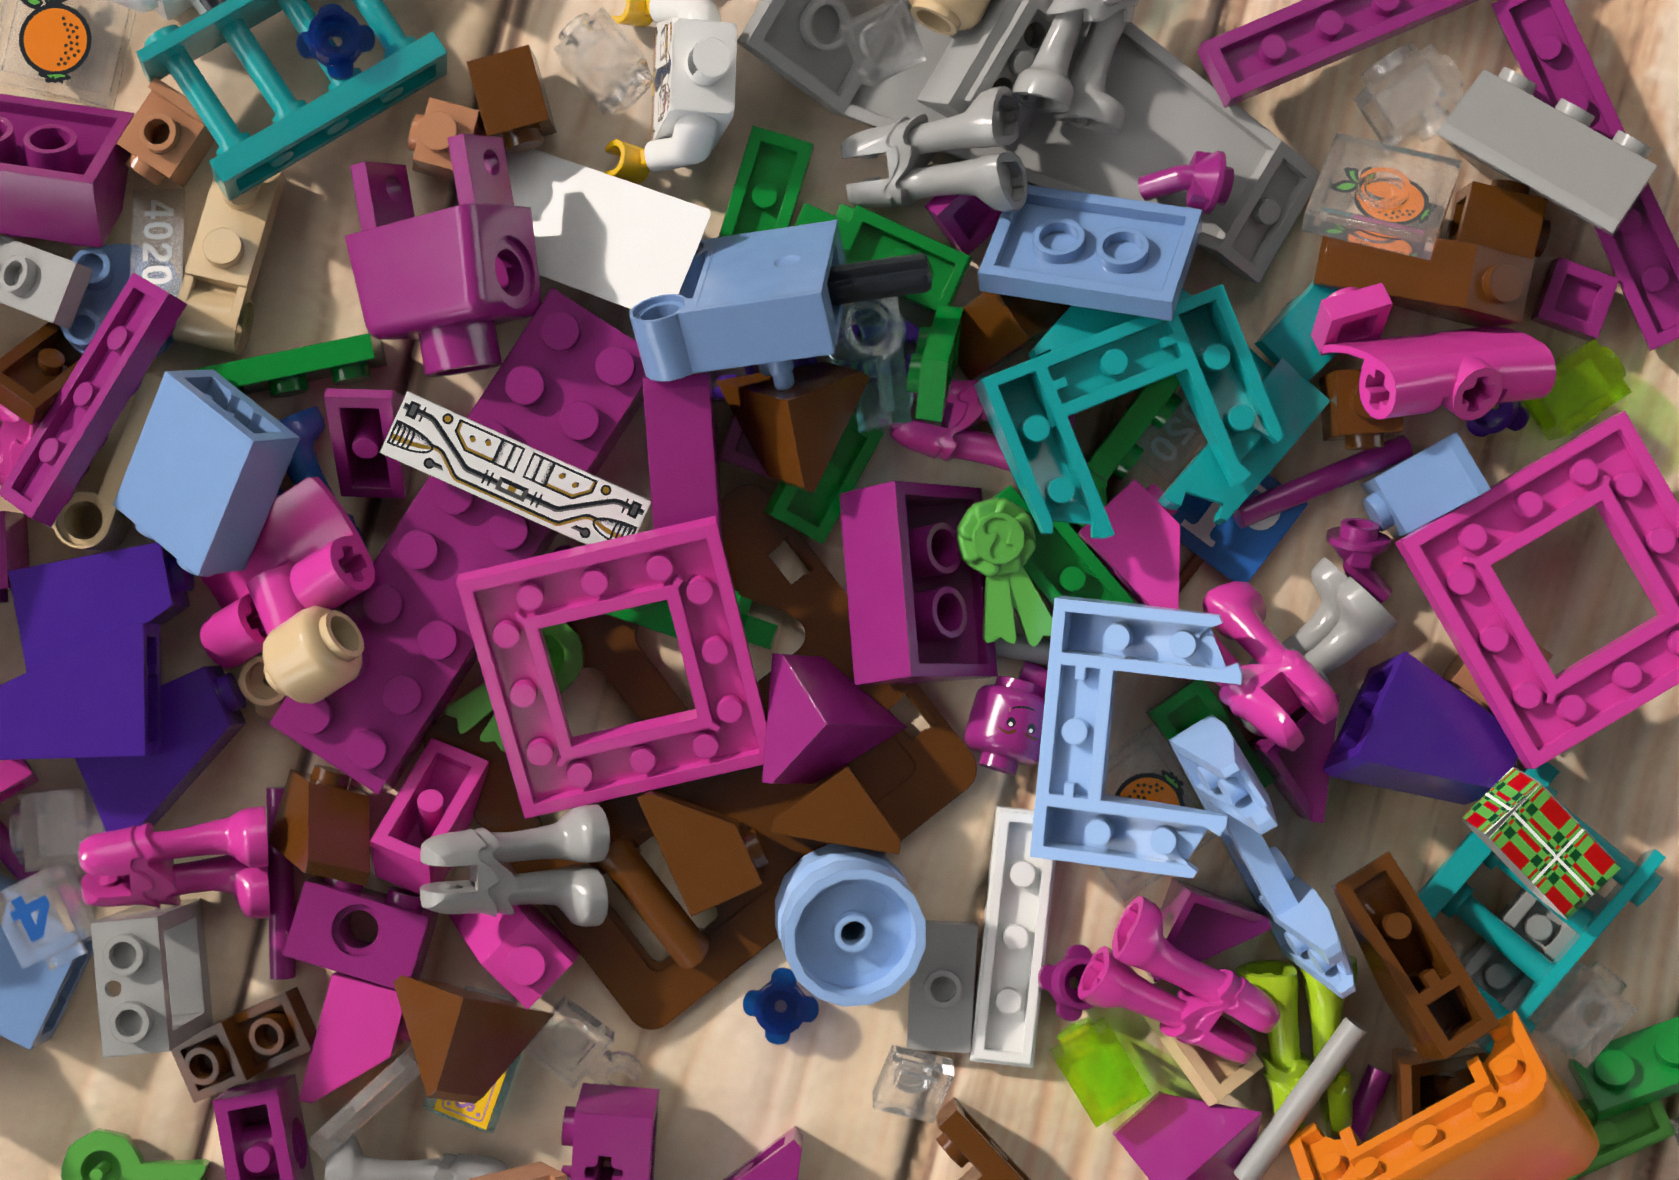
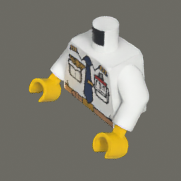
[605,0,737,185]

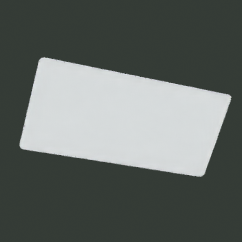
[505,149,711,309]

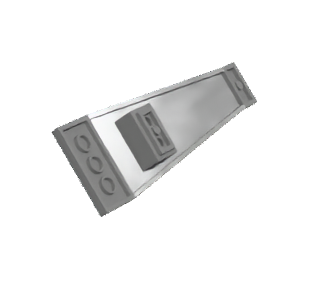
[737,0,1322,283]

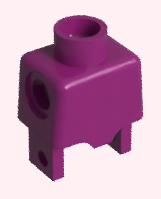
[345,133,542,377]

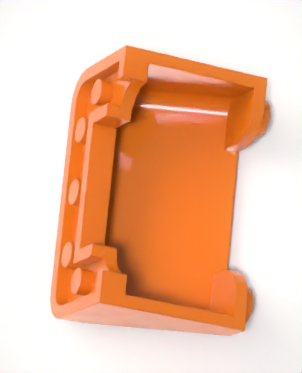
[1288,1011,1600,1180]

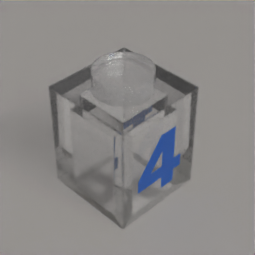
[0,861,98,971]

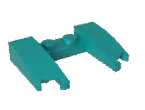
[974,284,1284,539]
[1028,288,1331,525]

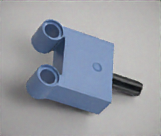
[629,220,932,390]

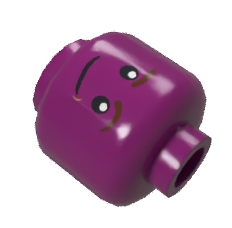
[964,676,1046,775]

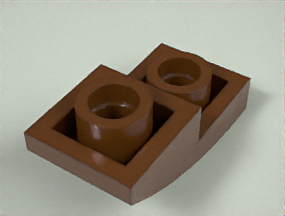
[171,987,317,1103]

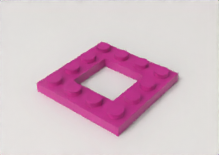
[1395,411,1679,769]
[456,515,767,819]

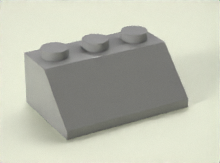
[1437,67,1657,237]

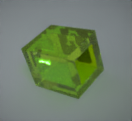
[1522,339,1632,441]
[1050,1017,1151,1128]

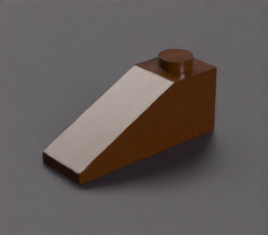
[1313,220,1534,327]
[1331,852,1500,1060]

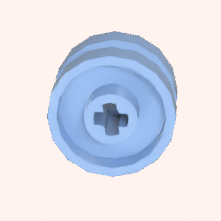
[775,844,926,1007]

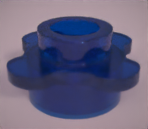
[296,3,375,80]
[743,967,819,1045]

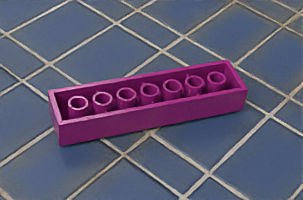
[269,287,646,794]

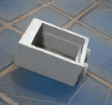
[90,898,213,1058]

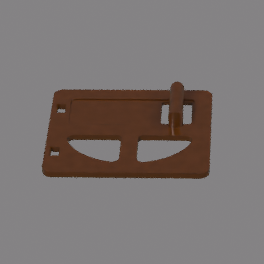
[423,484,977,1030]

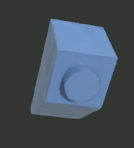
[1361,432,1491,539]

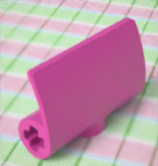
[1322,326,1556,421]
[199,477,375,668]

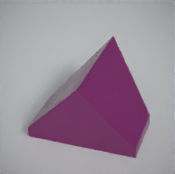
[762,653,907,784]
[1248,694,1340,823]
[1146,878,1273,982]
[1112,1091,1262,1180]

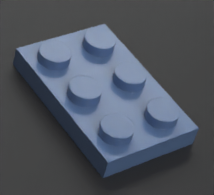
[978,185,1202,321]

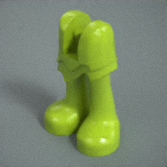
[1236,955,1358,1139]

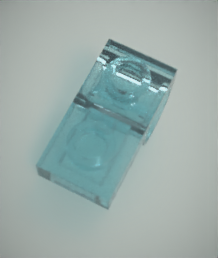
[823,296,913,433]

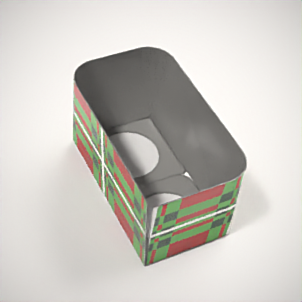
[1461,767,1621,920]

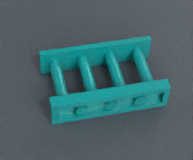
[136,0,447,202]
[1417,762,1666,1055]

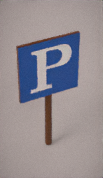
[1173,474,1308,593]

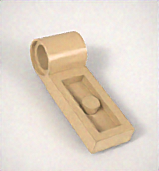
[172,171,286,355]
[53,372,162,551]

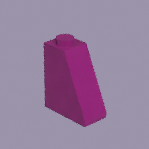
[642,373,723,541]

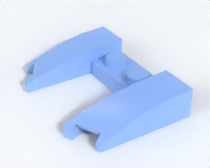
[1030,596,1243,879]
[1168,714,1356,999]

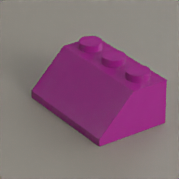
[0,94,134,248]
[839,481,998,685]

